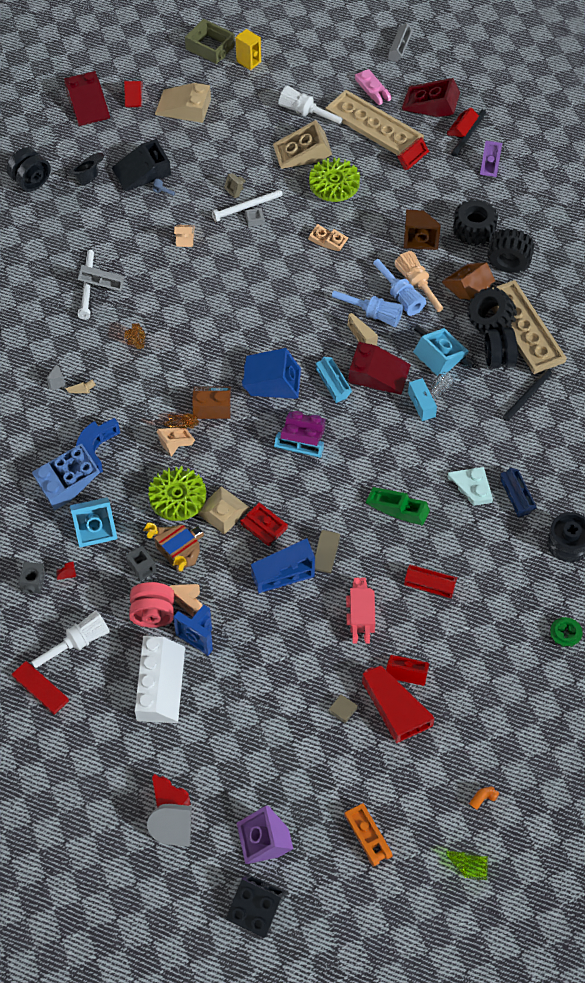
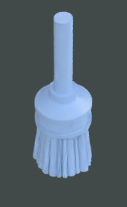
[373,259,426,316]
[332,291,403,327]

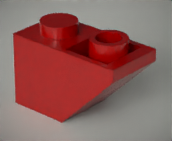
[152,774,190,808]

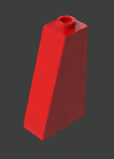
[362,665,434,744]

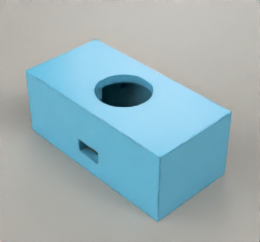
[408,378,437,421]

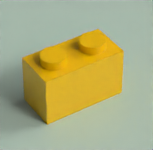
[235,29,261,70]

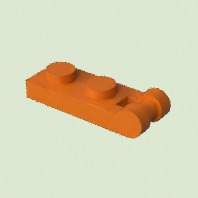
[344,803,393,867]

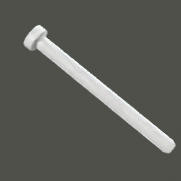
[78,249,94,319]

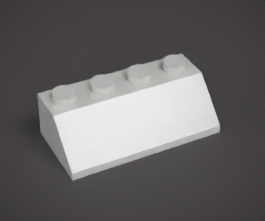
[135,636,185,723]

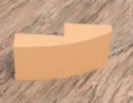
[308,224,348,251]

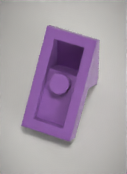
[480,140,502,177]

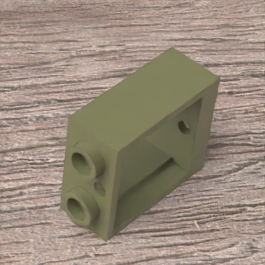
[185,19,236,64]

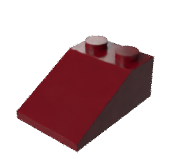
[64,71,110,126]
[402,78,460,117]
[349,342,411,395]

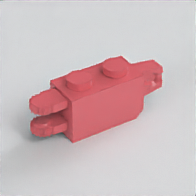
[346,577,375,644]

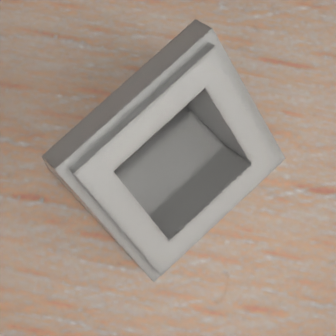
[47,365,65,390]

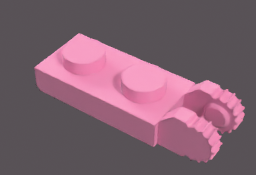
[355,69,392,105]

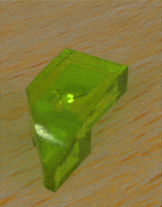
[446,851,489,880]

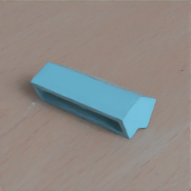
[316,357,352,403]
[274,432,324,458]

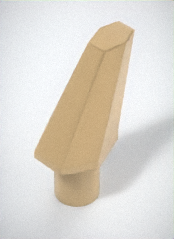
[65,380,96,393]

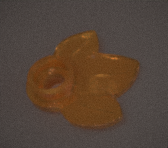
[162,414,199,429]

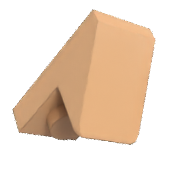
[174,225,195,247]
[157,427,195,457]
[170,584,202,617]

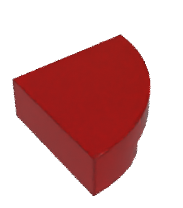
[56,561,76,580]

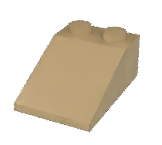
[155,83,211,123]
[273,120,332,169]

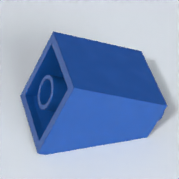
[242,348,301,399]

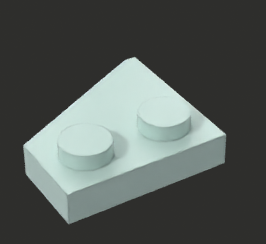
[448,467,493,506]

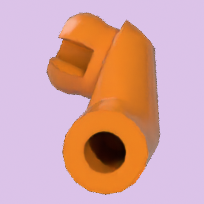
[469,786,499,810]

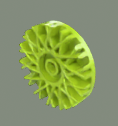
[309,157,360,202]
[148,466,206,521]

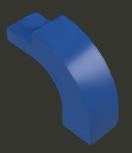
[76,418,120,474]

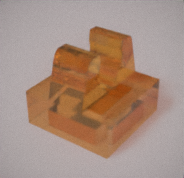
[124,323,146,349]

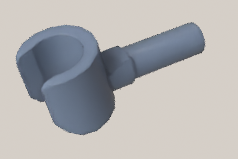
[153,179,175,196]

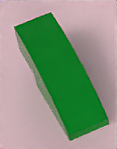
[366,487,430,526]

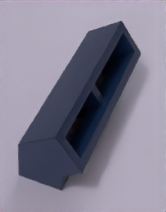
[500,468,537,518]

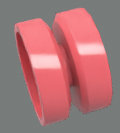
[129,582,174,628]

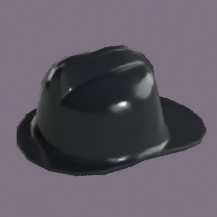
[69,153,104,186]

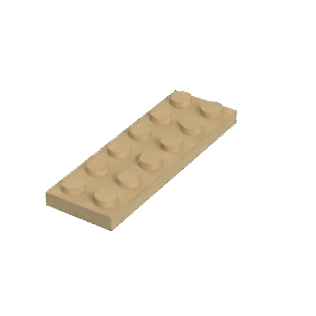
[325,90,424,155]
[491,280,567,374]

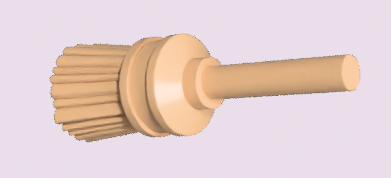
[394,251,443,312]

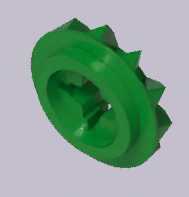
[550,617,583,647]

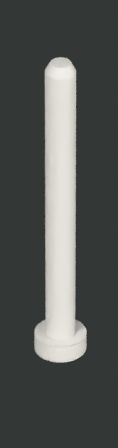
[212,190,283,222]

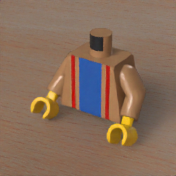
[143,523,204,572]

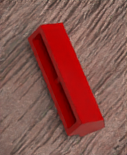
[404,564,458,599]

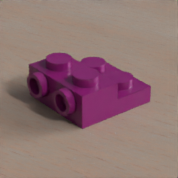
[280,411,326,446]

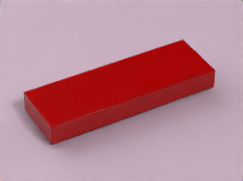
[11,661,69,715]

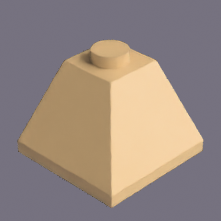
[198,486,250,535]

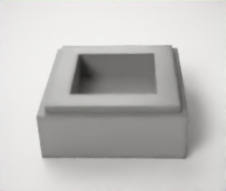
[245,208,265,227]

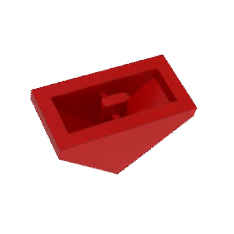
[124,81,143,107]

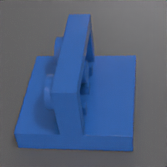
[173,604,213,656]

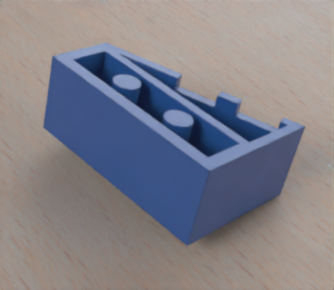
[251,538,315,594]

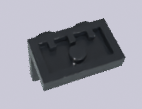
[226,874,287,938]

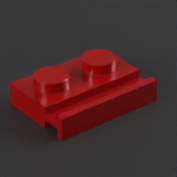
[240,502,288,546]

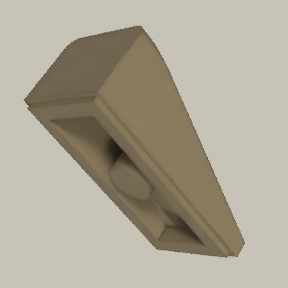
[315,530,340,574]

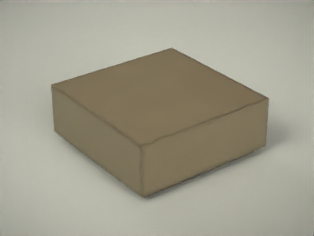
[329,694,358,724]

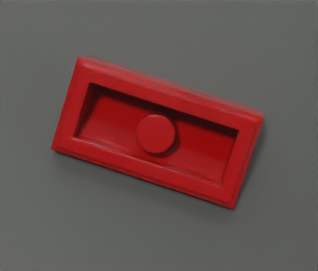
[447,107,479,137]
[386,655,430,686]

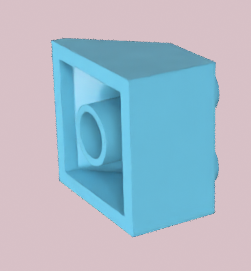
[413,328,469,376]
[70,497,117,548]

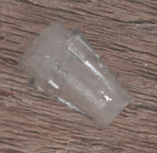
[429,372,454,399]

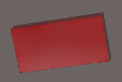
[397,137,430,170]

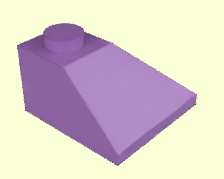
[237,806,293,864]

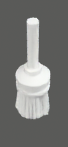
[278,86,342,124]
[31,610,110,668]

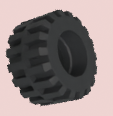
[453,199,498,246]
[487,228,535,273]
[467,287,517,335]

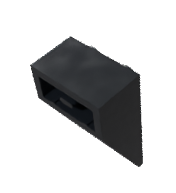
[112,139,171,192]

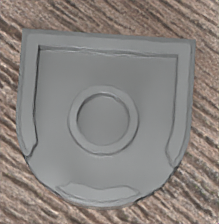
[147,804,192,847]

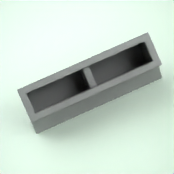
[388,23,413,62]
[78,265,125,291]

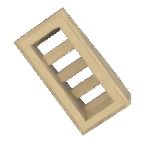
[347,313,378,346]

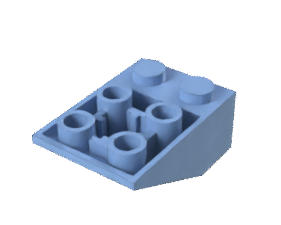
[32,443,100,511]

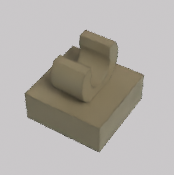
[224,173,246,198]

